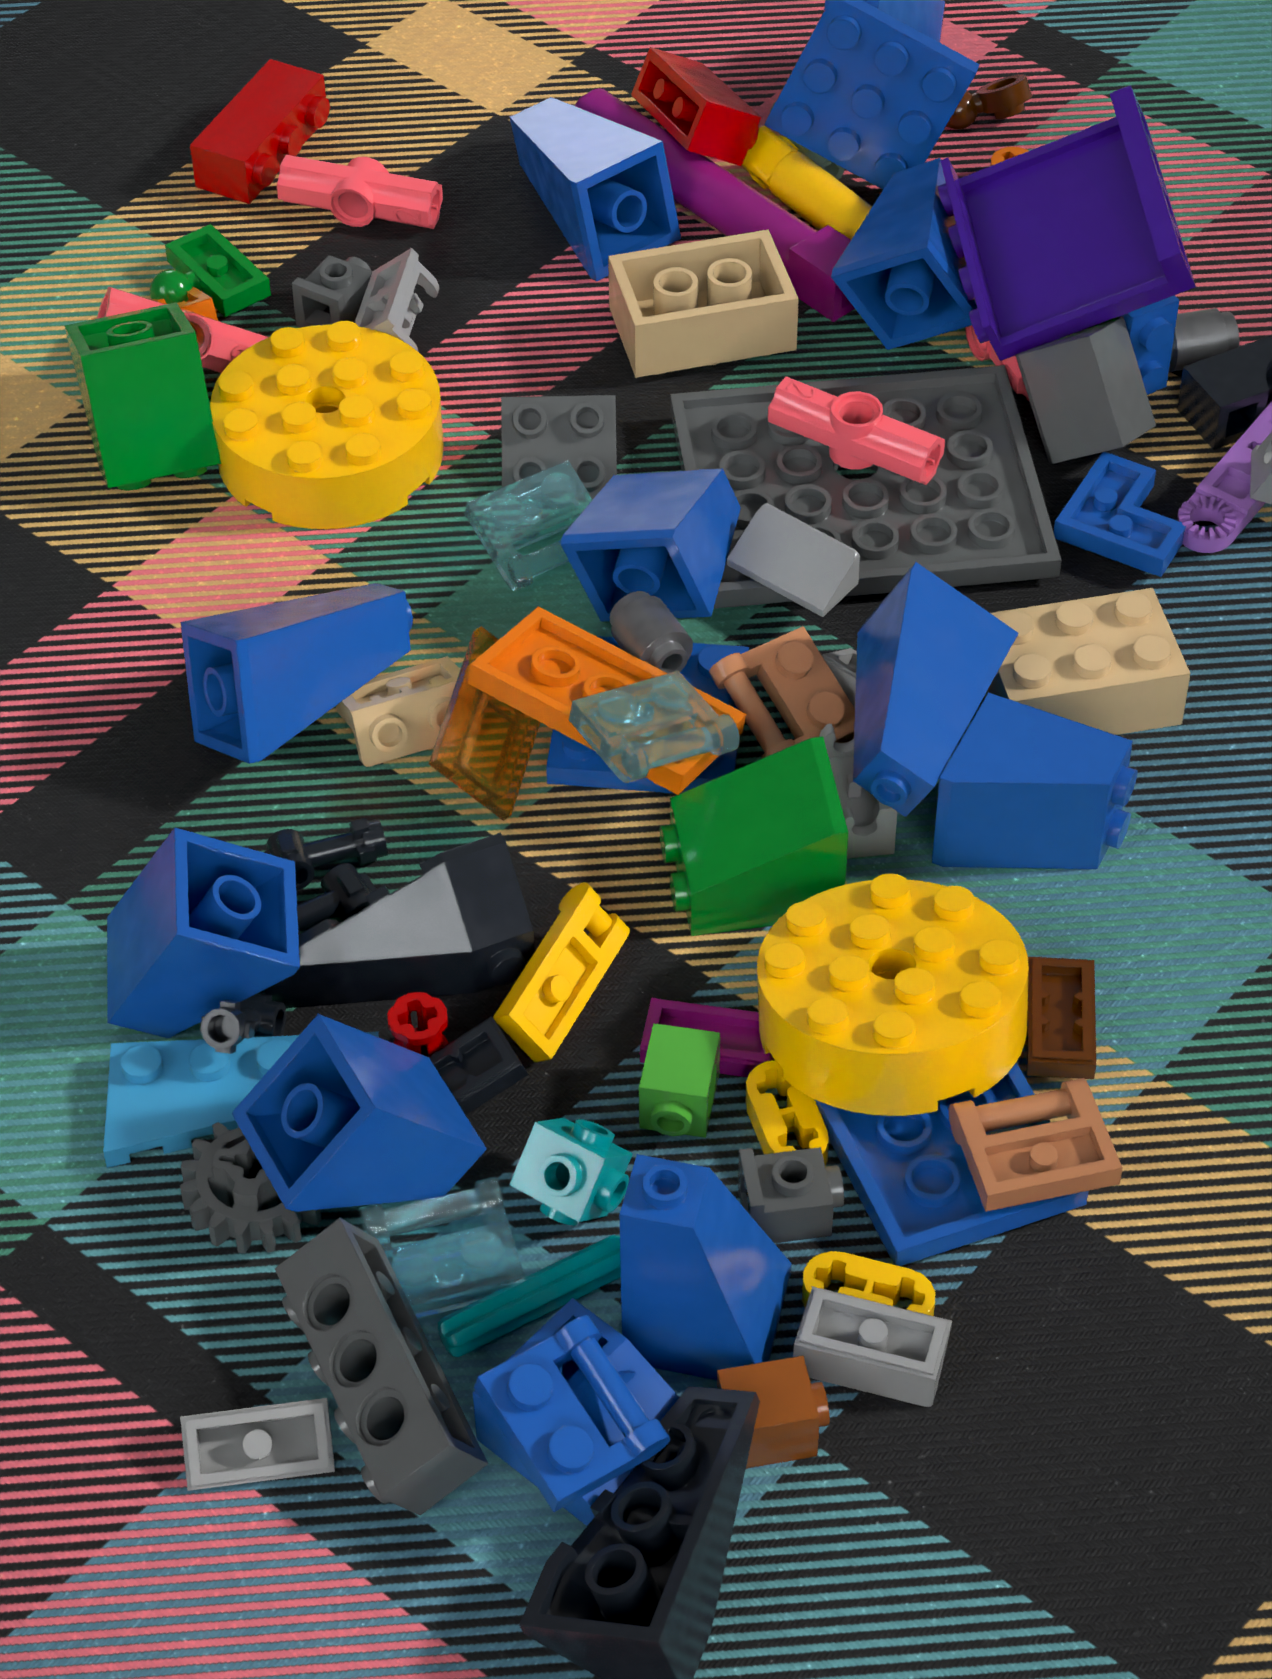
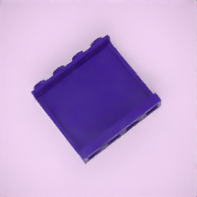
[938,85,1196,361]

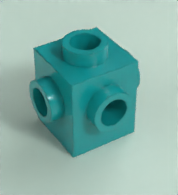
[509,1118,633,1226]

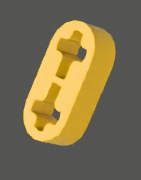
[746,1060,829,1166]
[802,1251,935,1316]

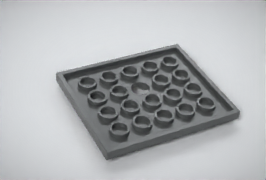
[670,365,1062,609]

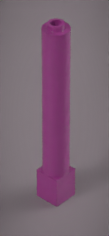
[575,88,855,322]

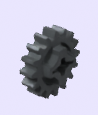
[180,1122,322,1254]

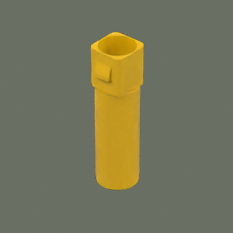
[742,126,872,240]

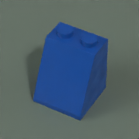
[560,468,741,622]
[932,692,1137,869]
[107,827,300,1038]
[232,1014,487,1212]

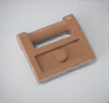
[709,626,855,759]
[949,1078,1123,1212]

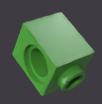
[639,1023,720,1138]

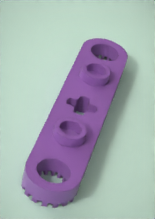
[1177,402,1272,553]

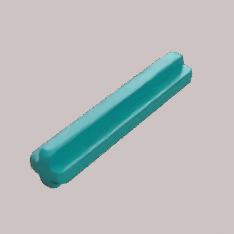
[437,1235,621,1357]

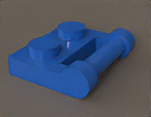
[474,1315,670,1512]

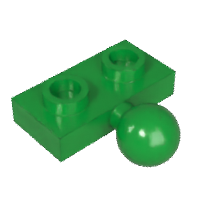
[150,224,271,317]

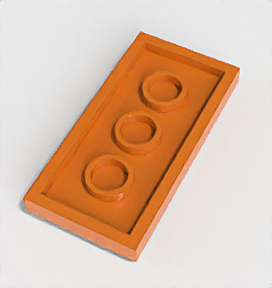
[467,606,747,795]

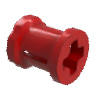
[387,992,449,1056]

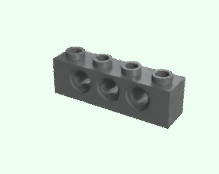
[275,1218,488,1516]

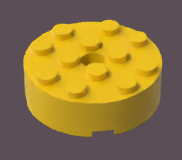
[210,321,444,529]
[757,874,1029,1116]

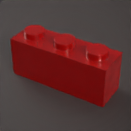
[631,47,762,166]
[190,59,330,204]

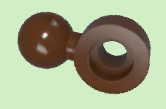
[946,74,1032,129]

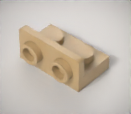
[336,656,479,767]

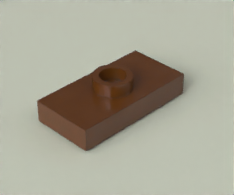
[1027,957,1096,1079]

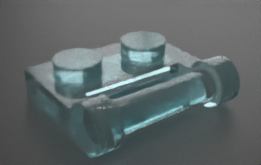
[465,461,593,591]
[569,671,740,783]
[360,1177,525,1318]

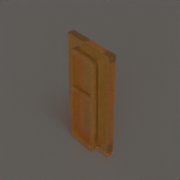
[429,626,541,821]

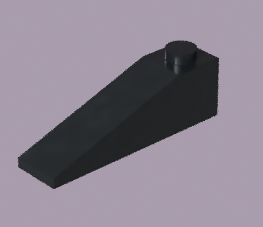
[262,832,535,1008]
[519,1386,760,1679]

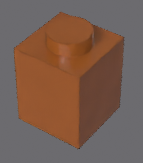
[717,1356,830,1469]

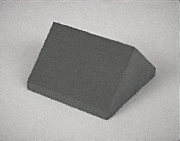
[1015,317,1156,464]

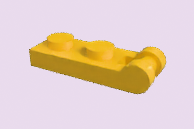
[493,882,630,1062]

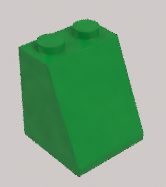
[65,302,221,491]
[660,736,848,936]

